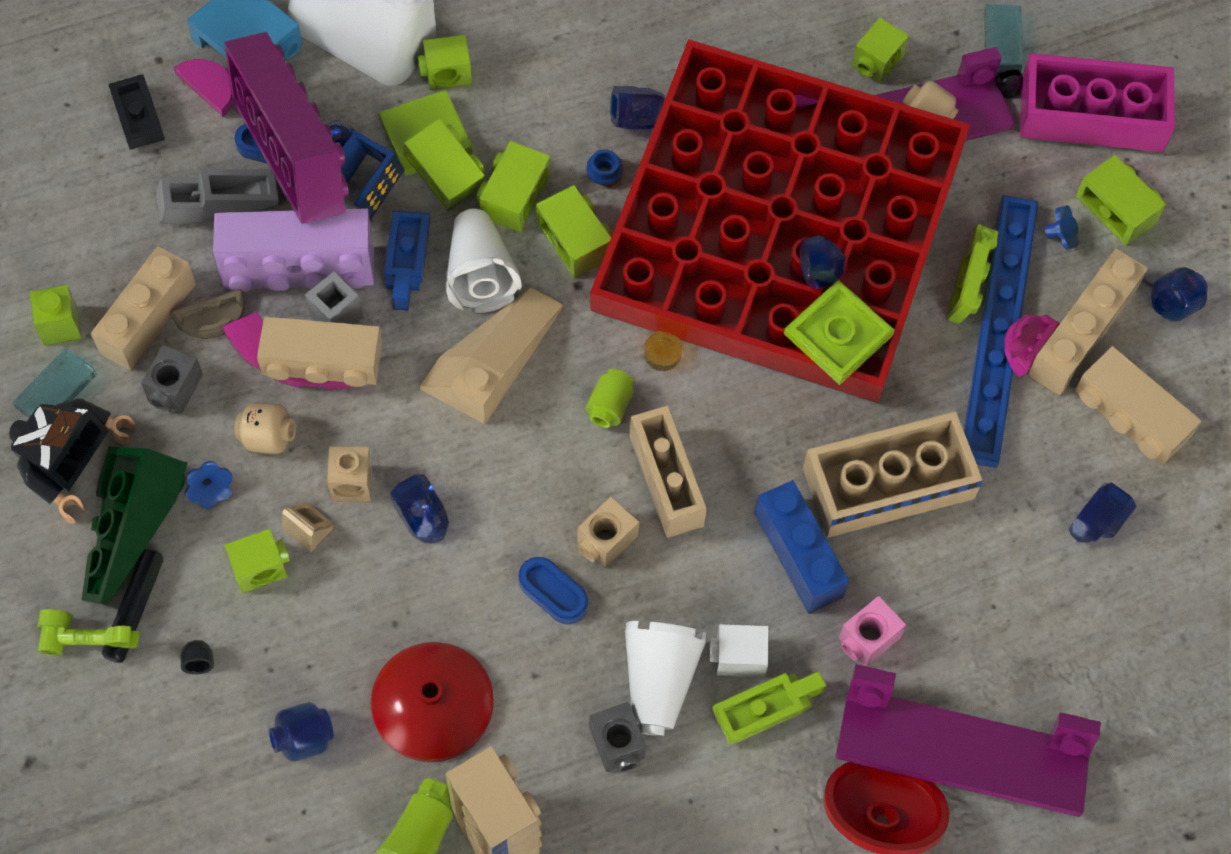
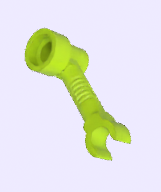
[37,609,140,656]

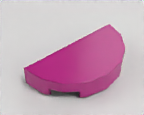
[173,59,233,117]
[1004,314,1060,377]

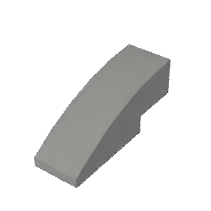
[156,169,279,224]

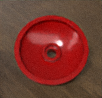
[371,642,494,762]
[823,762,950,854]

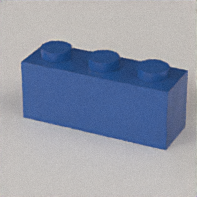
[754,480,849,614]

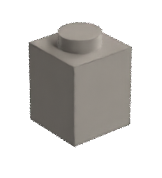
[305,271,363,324]

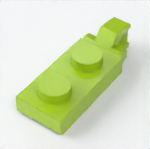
[946,223,998,324]
[712,671,826,746]

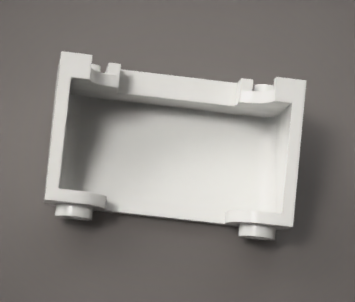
[287,0,437,86]

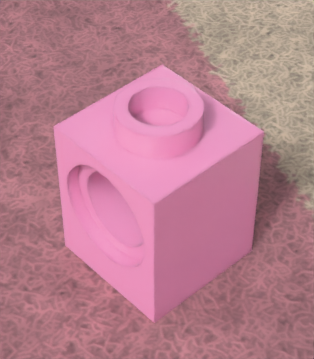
[838,596,906,666]

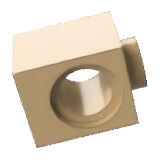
[327,447,373,502]
[577,496,639,568]

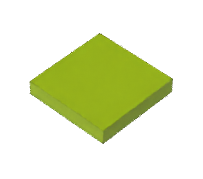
[378,89,473,176]
[784,280,895,385]

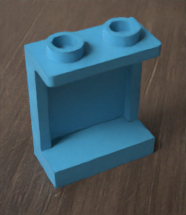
[187,0,303,60]

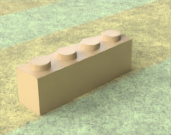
[1028,248,1148,396]

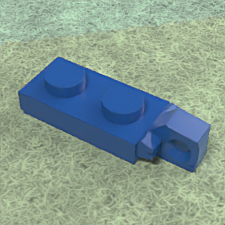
[384,211,430,311]

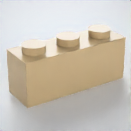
[91,246,196,371]
[257,316,382,387]
[1075,346,1202,466]
[629,405,707,538]

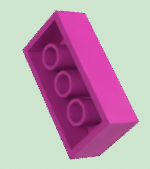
[1020,53,1175,152]

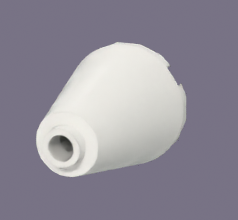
[445,209,522,313]
[625,621,706,737]

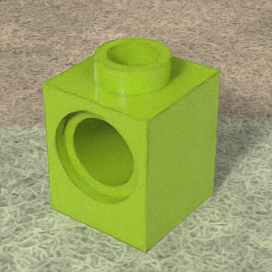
[851,17,909,84]
[418,34,472,90]
[224,528,290,594]

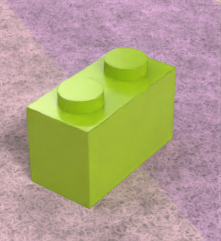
[403,118,485,211]
[476,141,551,233]
[1075,154,1166,246]
[536,185,613,278]

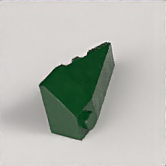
[81,446,187,605]

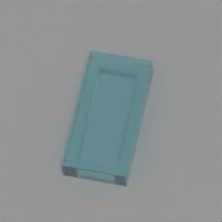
[984,4,1023,71]
[13,347,97,418]

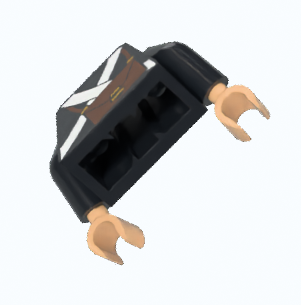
[9,398,135,523]

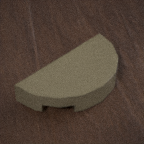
[170,289,246,339]

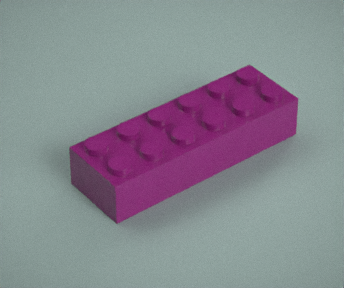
[224,32,349,224]

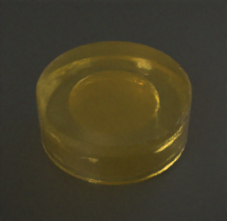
[644,331,682,371]

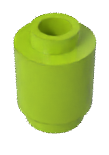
[585,369,635,428]

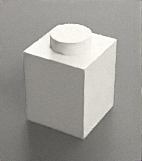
[709,624,768,678]

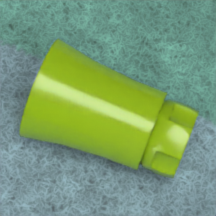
[376,778,453,854]

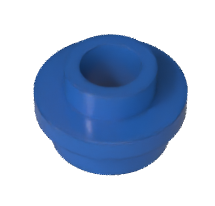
[586,150,623,185]

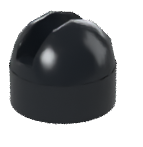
[995,66,1023,98]
[180,640,214,675]

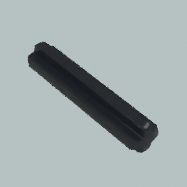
[102,549,163,663]

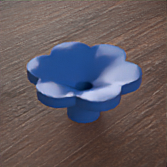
[1045,205,1078,250]
[185,461,233,509]

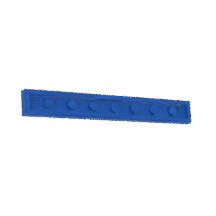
[963,195,1038,468]

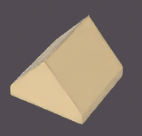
[282,502,335,552]

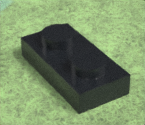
[108,74,165,150]

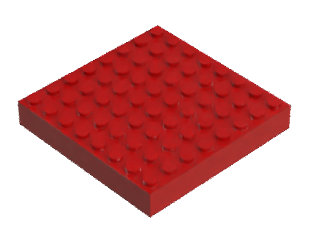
[590,39,971,404]

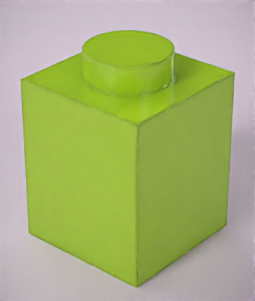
[29,284,82,346]

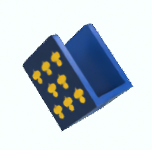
[341,130,405,221]

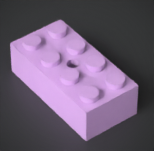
[213,208,374,292]

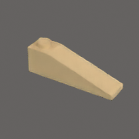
[419,287,563,424]

